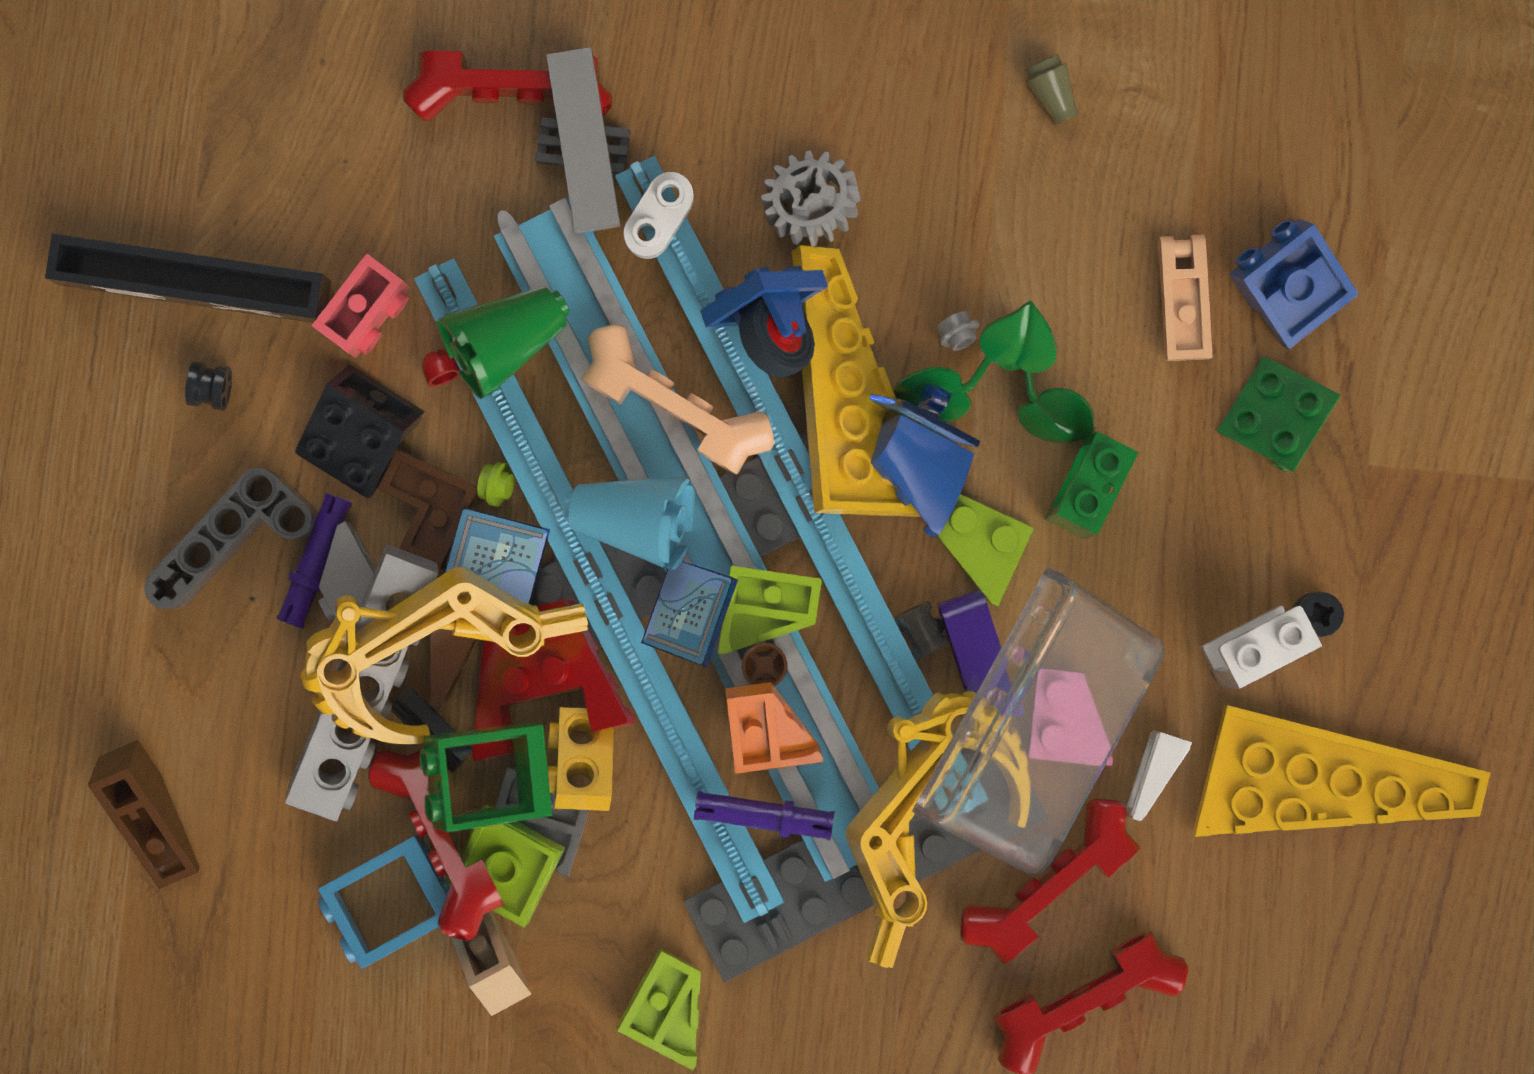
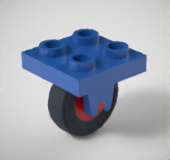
[700,266,828,378]

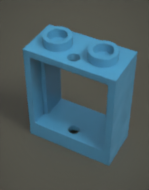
[318,834,450,969]

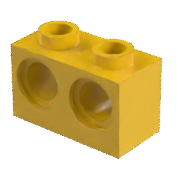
[548,707,614,811]

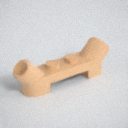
[580,324,775,475]

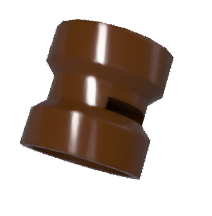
[741,642,788,687]

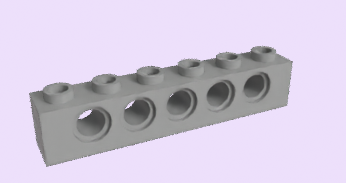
[285,544,438,822]

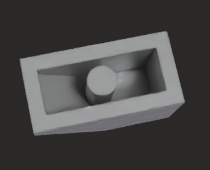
[319,521,395,623]

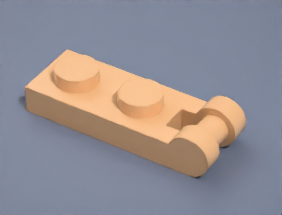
[1157,234,1213,361]

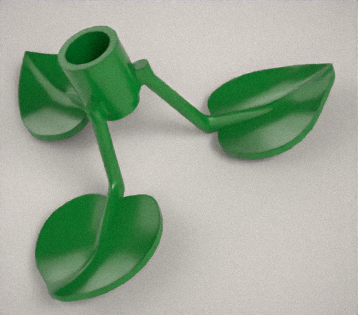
[893,301,1096,443]

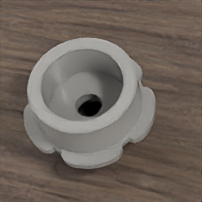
[936,311,980,351]

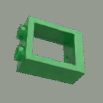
[1044,431,1139,539]
[419,722,552,832]

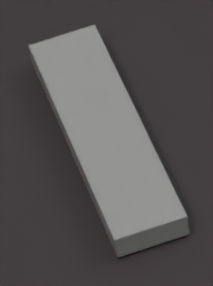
[546,47,621,234]

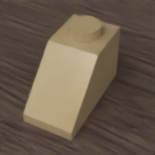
[452,911,532,1016]

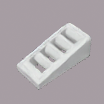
[1126,730,1192,821]

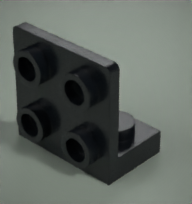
[295,364,425,498]

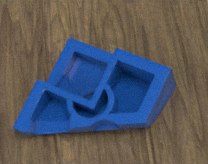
[871,414,974,537]

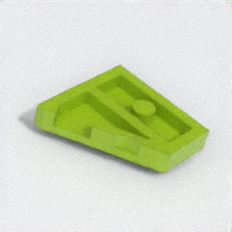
[936,494,1034,607]
[718,565,822,654]
[616,947,701,1070]

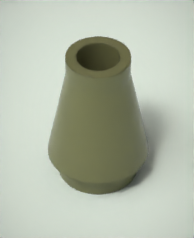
[1025,54,1079,125]

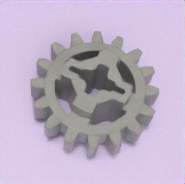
[761,150,861,246]

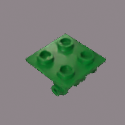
[1217,356,1341,472]

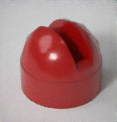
[422,349,460,387]

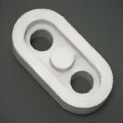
[624,172,694,259]

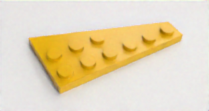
[792,245,921,517]
[1192,705,1491,837]

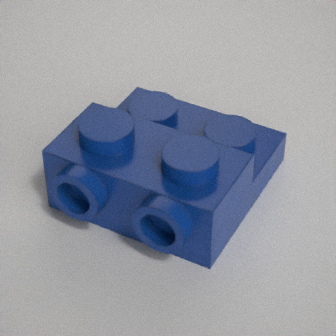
[1229,219,1359,349]

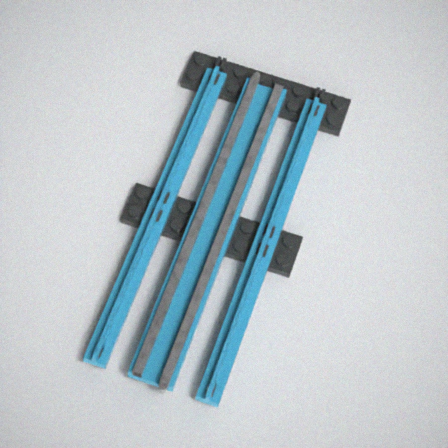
[414,156,1045,983]

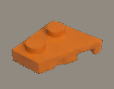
[725,682,823,774]

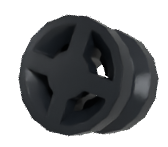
[185,361,232,411]
[1293,592,1344,637]

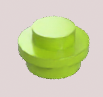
[477,461,515,507]

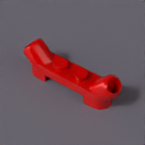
[403,50,613,121]
[368,747,504,941]
[960,799,1140,964]
[993,931,1189,1074]

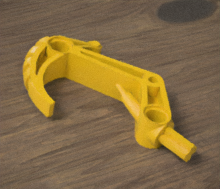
[300,567,588,744]
[845,691,1028,968]

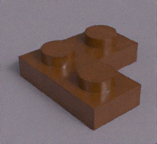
[377,449,478,569]

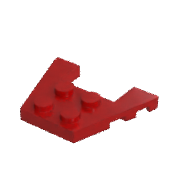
[472,599,636,761]

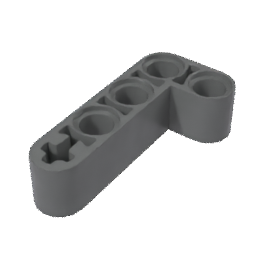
[144,468,318,609]

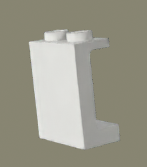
[1200,606,1322,689]

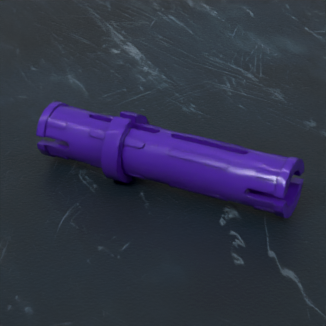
[276,493,353,629]
[694,790,835,841]

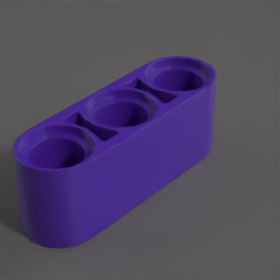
[938,589,1021,718]

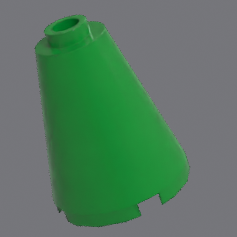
[436,287,570,399]

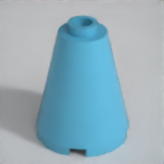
[563,477,695,570]

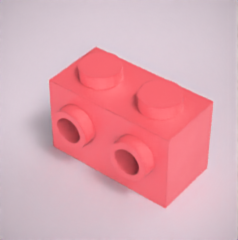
[311,253,410,358]

